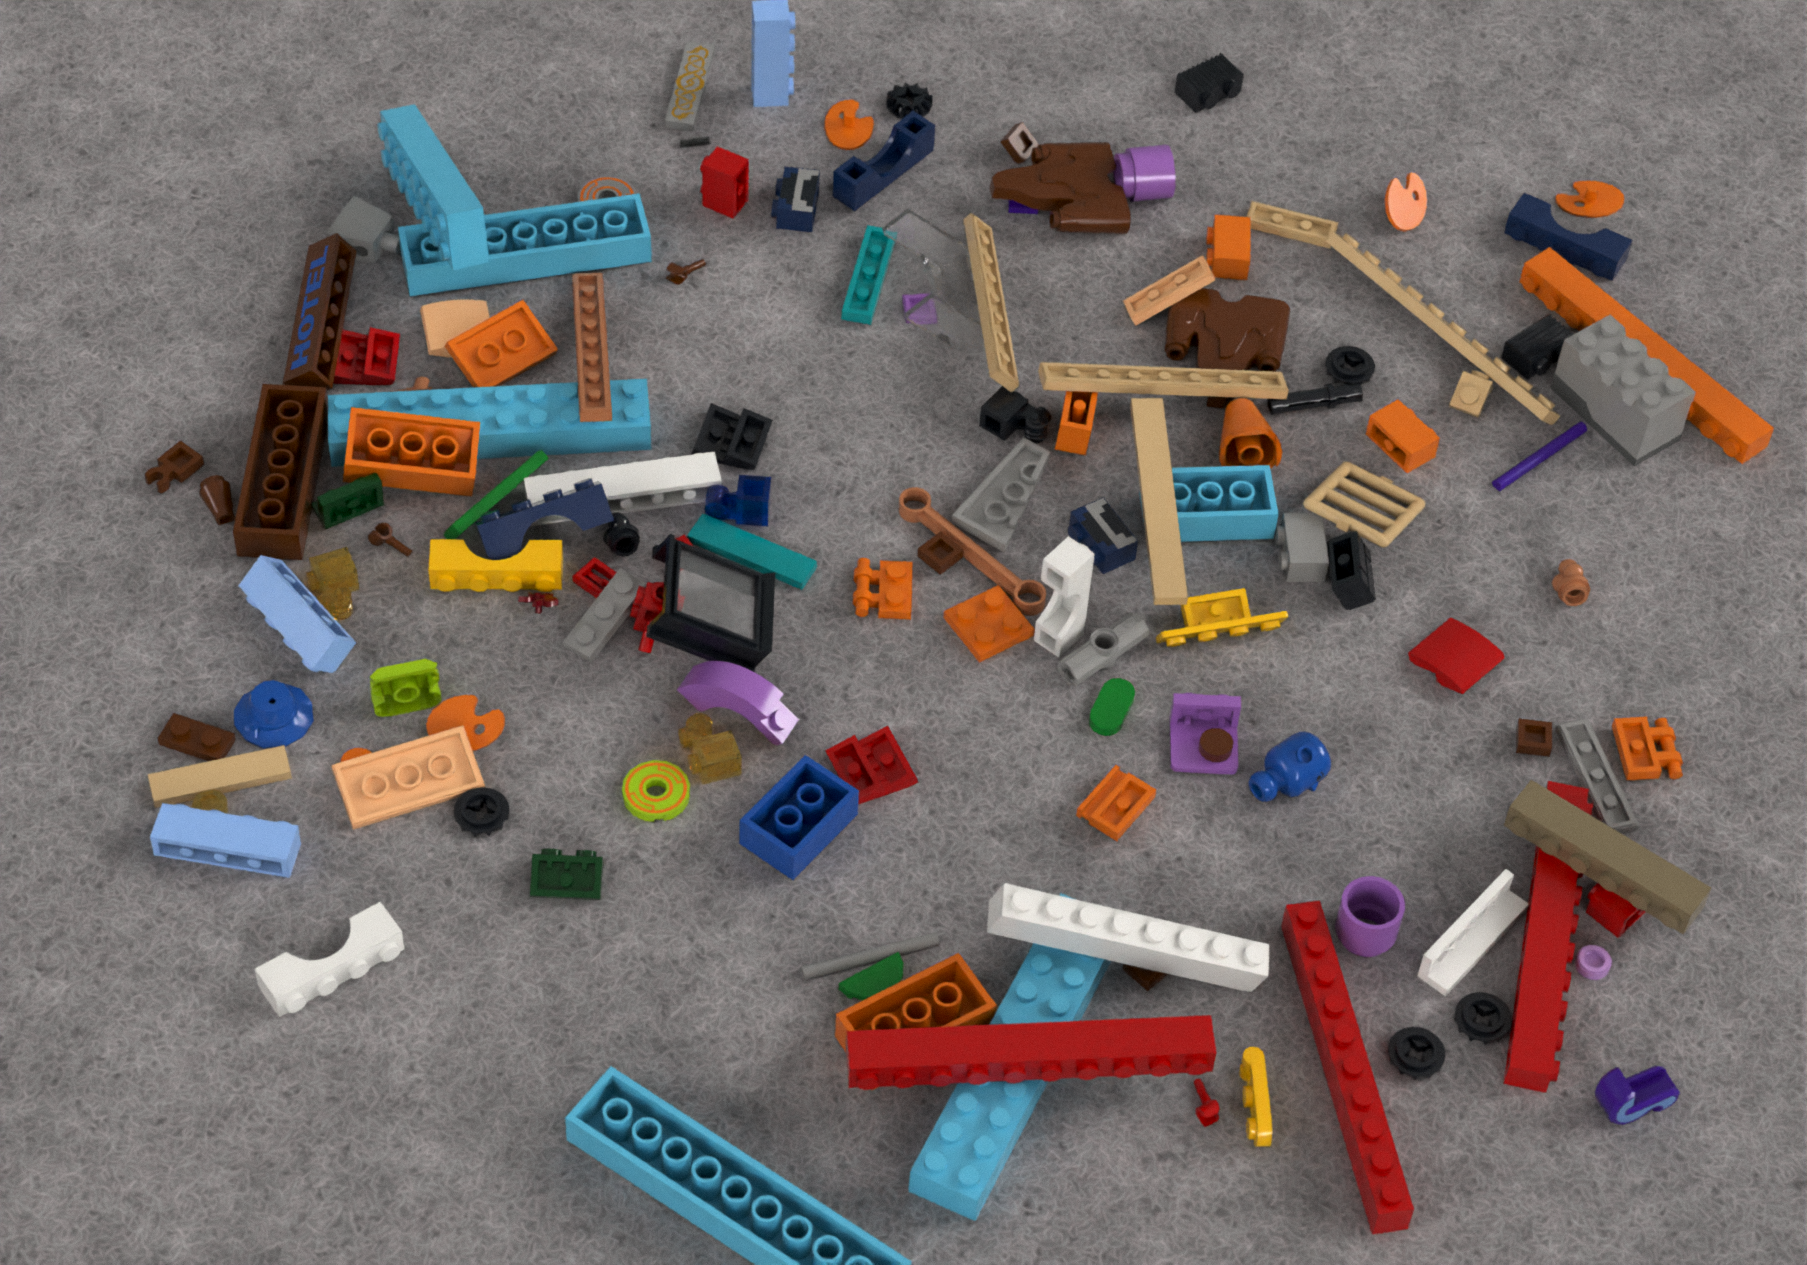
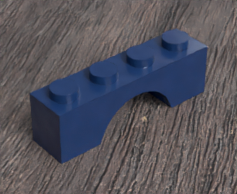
[833,111,935,211]
[1504,192,1633,281]
[475,478,614,560]

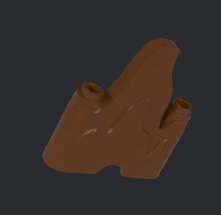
[989,142,1131,234]
[1164,288,1291,408]

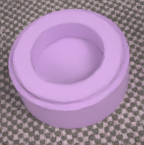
[1575,945,1612,980]

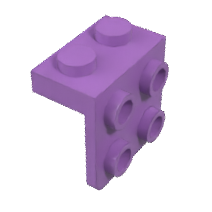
[1169,693,1241,775]

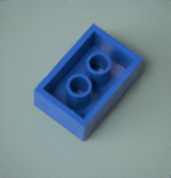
[739,755,859,880]

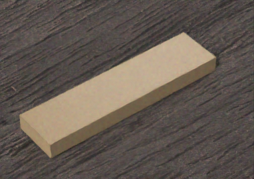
[148,745,292,808]

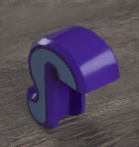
[1595,1066,1680,1125]

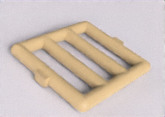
[1303,461,1425,547]

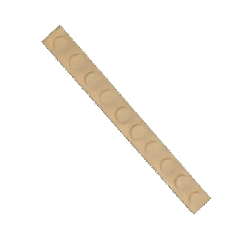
[1326,232,1560,425]

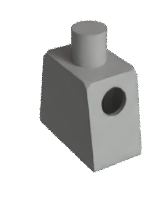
[325,196,400,263]

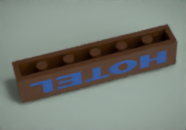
[283,233,357,390]

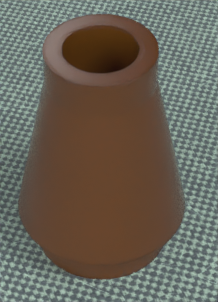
[199,475,235,525]

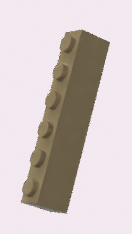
[1504,780,1712,935]

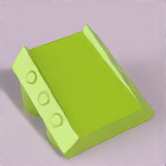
[370,659,442,717]

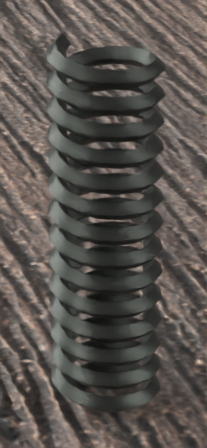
[681,136,711,148]

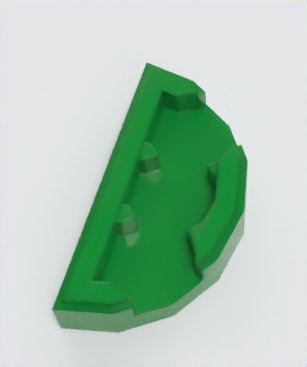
[838,952,904,1000]

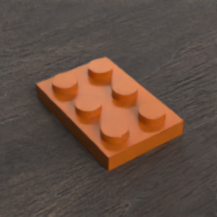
[445,300,558,387]

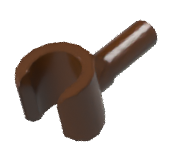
[665,259,706,285]
[368,523,413,557]

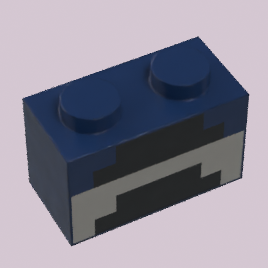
[771,166,820,232]
[1068,497,1138,574]

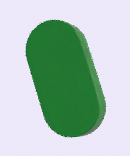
[1089,678,1135,736]

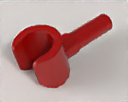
[1193,1078,1220,1127]

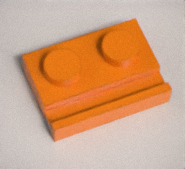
[1076,765,1157,841]

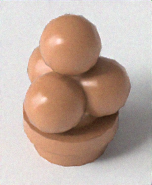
[1552,559,1590,606]

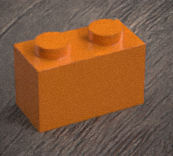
[1206,215,1251,280]
[1055,391,1098,456]
[1366,399,1440,473]

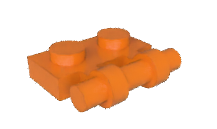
[853,558,913,620]
[1612,717,1683,781]

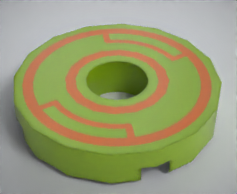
[622,760,690,822]

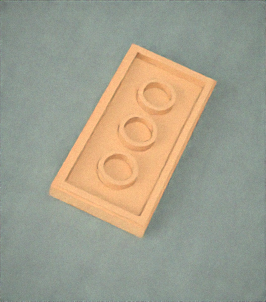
[332,725,485,830]

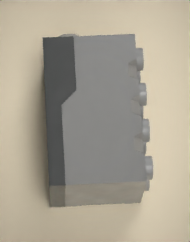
[1551,315,1696,466]

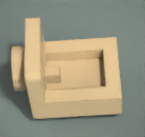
[1449,370,1493,418]

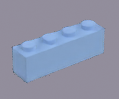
[751,0,795,107]
[238,555,356,673]
[150,803,301,878]

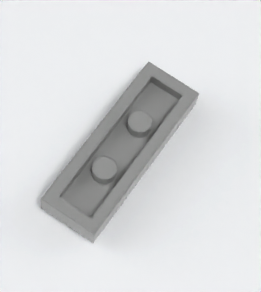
[563,568,647,662]

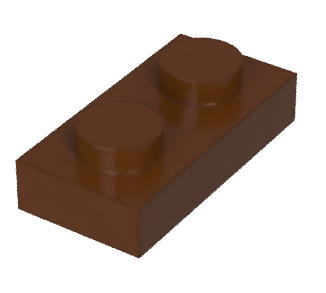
[158,713,236,761]

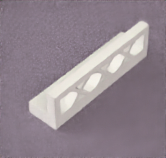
[1417,869,1529,997]

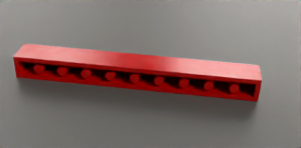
[1503,781,1593,1093]
[1281,900,1414,1235]
[846,1015,1217,1090]

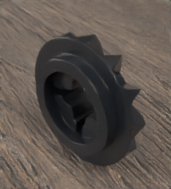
[886,82,932,119]
[1325,346,1375,384]
[454,787,509,837]
[1454,992,1512,1045]
[1387,1027,1445,1081]

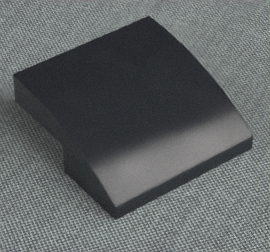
[691,403,773,470]

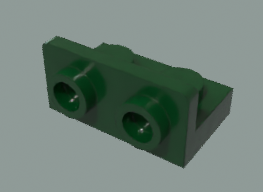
[312,472,384,530]
[530,848,604,900]

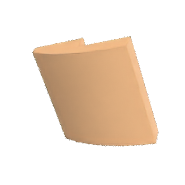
[420,299,490,358]

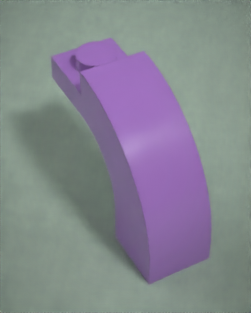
[677,661,799,746]

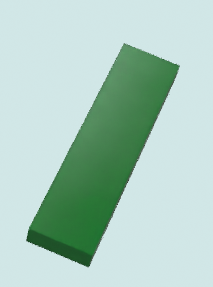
[443,450,549,539]

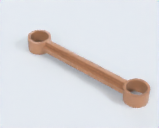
[899,487,1046,616]

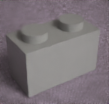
[1275,513,1329,582]

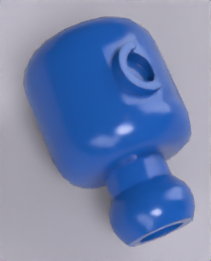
[1248,731,1331,802]

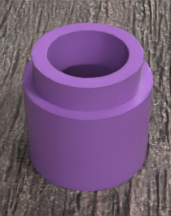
[1113,144,1175,202]
[1335,876,1405,957]

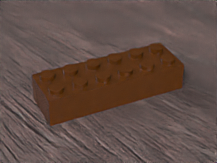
[233,384,328,560]

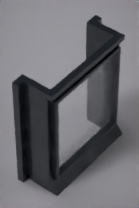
[646,534,775,672]

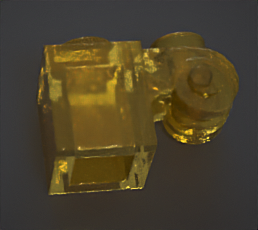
[306,547,360,620]
[678,713,742,785]

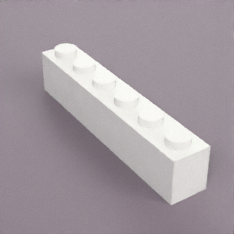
[524,451,722,526]

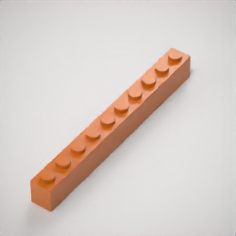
[1519,247,1774,464]

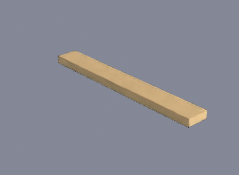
[963,213,1019,392]
[1038,362,1289,399]
[1130,398,1188,605]

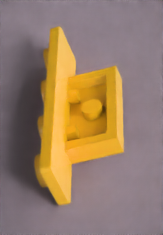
[1155,588,1288,647]

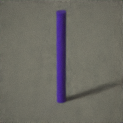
[1492,421,1587,491]

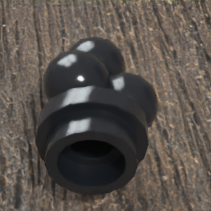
[603,512,640,557]

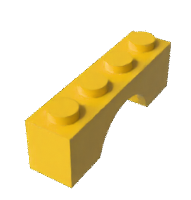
[428,539,563,592]

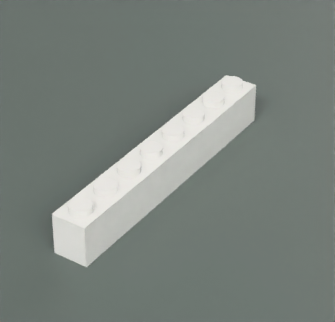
[987,883,1269,992]

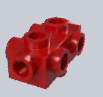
[630,582,684,654]

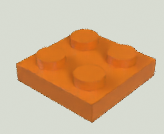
[943,585,1035,662]

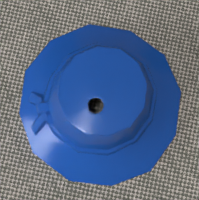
[234,680,314,749]

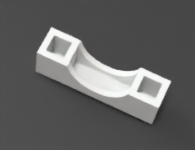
[1034,536,1095,658]
[255,902,404,1017]

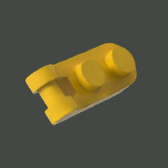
[1239,1046,1272,1147]

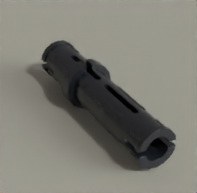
[1267,382,1363,415]

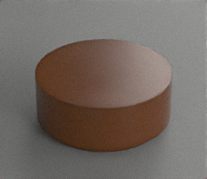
[1199,728,1234,762]

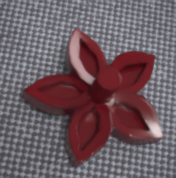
[518,592,558,614]

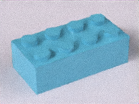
[1139,465,1279,542]

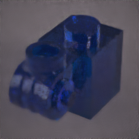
[704,475,771,527]

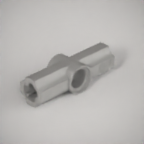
[1057,612,1149,686]

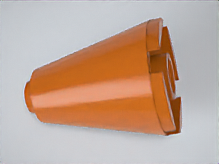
[1219,398,1283,469]

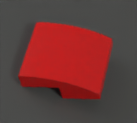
[333,327,400,386]
[1408,617,1505,694]
[825,726,919,804]

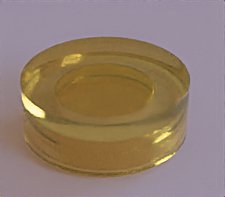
[192,790,228,814]

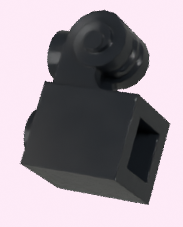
[979,386,1052,444]

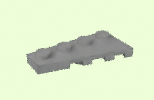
[951,438,1050,553]

